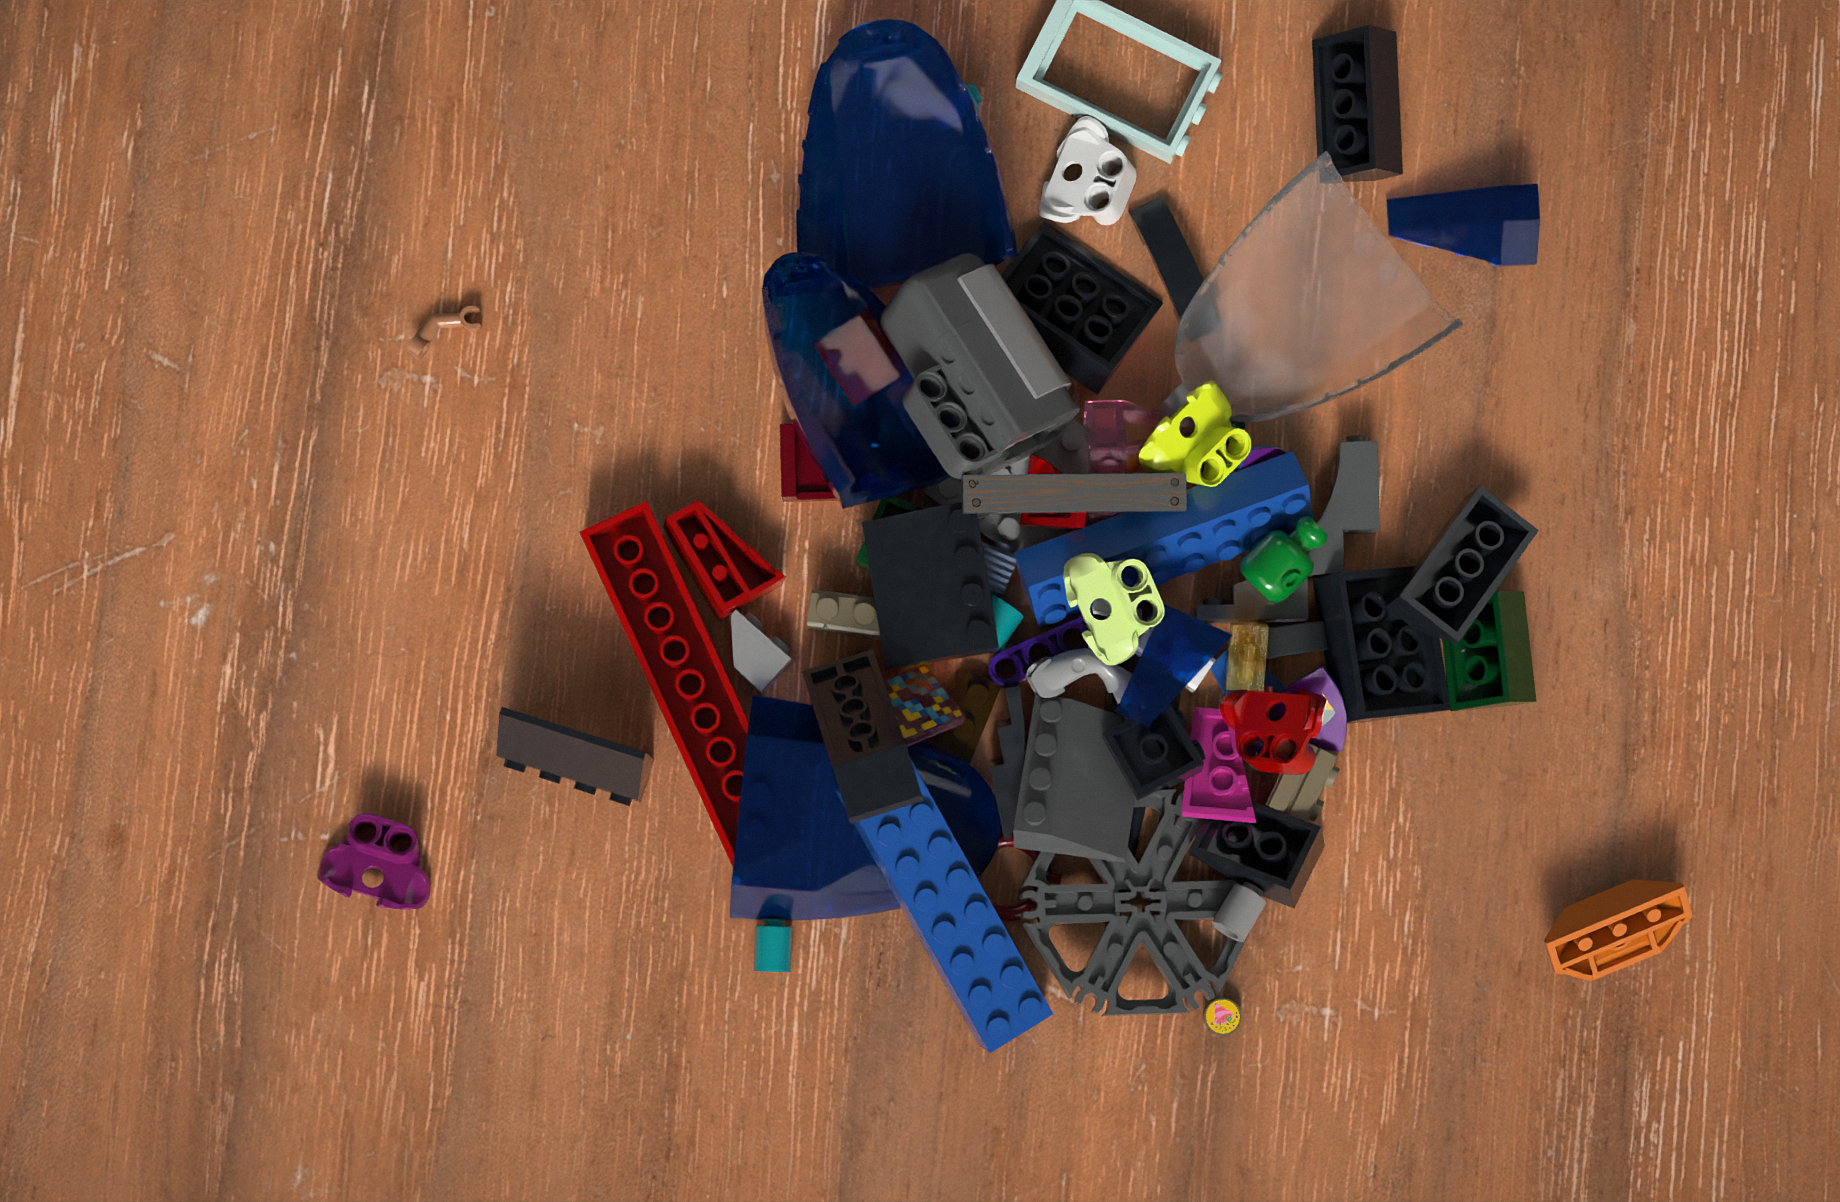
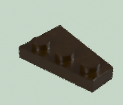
[906,672,1001,789]

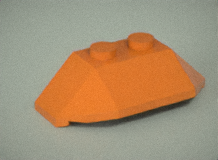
[1544,879,1693,981]

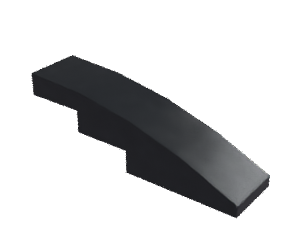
[988,680,1025,839]

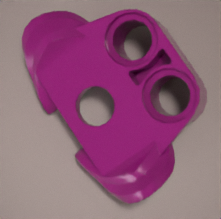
[317,813,430,910]

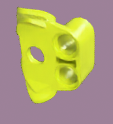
[1139,380,1251,487]

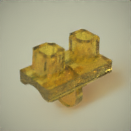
[1225,622,1269,692]

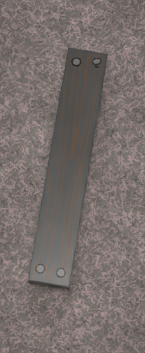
[961,473,1187,514]

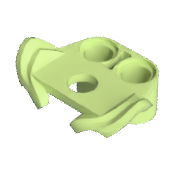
[1063,553,1165,666]

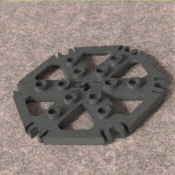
[1020,789,1249,1016]

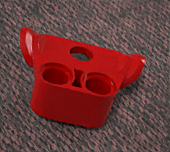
[1220,686,1327,775]

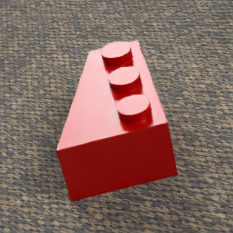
[663,500,786,621]

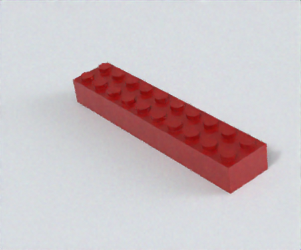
[579,501,803,871]

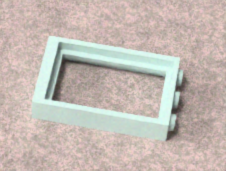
[1016,0,1223,164]

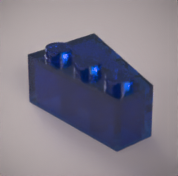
[1115,604,1233,727]

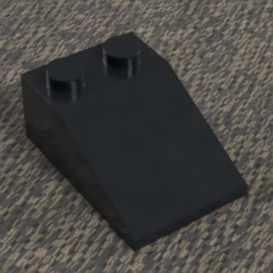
[1188,801,1325,908]

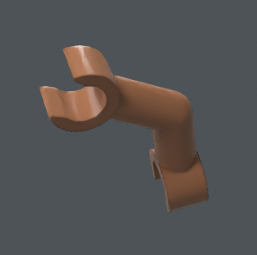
[406,305,481,361]

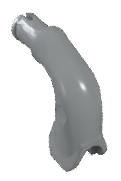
[1025,648,1145,721]

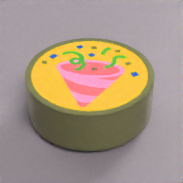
[1203,998,1242,1035]

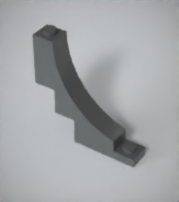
[1194,435,1380,624]

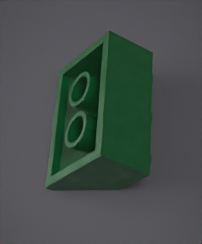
[1442,591,1537,711]

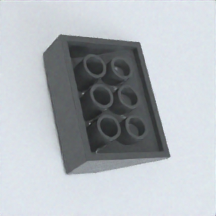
[1013,694,1135,863]

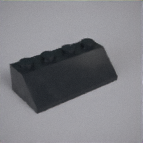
[1312,25,1403,183]
[1386,485,1539,644]

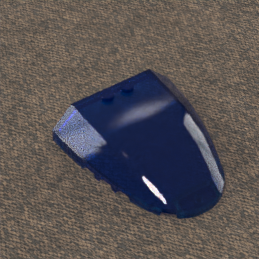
[796,19,1018,293]
[762,252,951,509]
[730,694,1001,920]

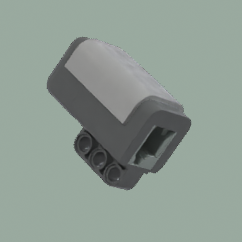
[880,253,1080,479]

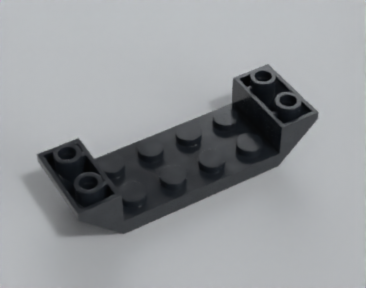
[802,649,924,824]

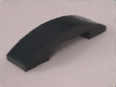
[1129,197,1222,343]

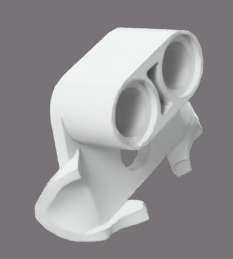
[1039,116,1137,225]

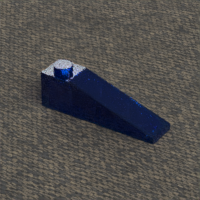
[1386,184,1540,267]

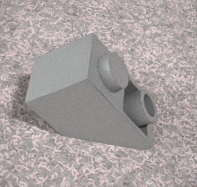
[731,609,792,694]

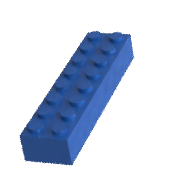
[1014,451,1314,627]
[835,760,1053,1053]

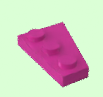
[1181,707,1256,823]

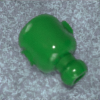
[1240,515,1328,603]

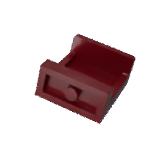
[780,422,878,502]

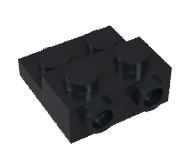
[1102,700,1206,801]

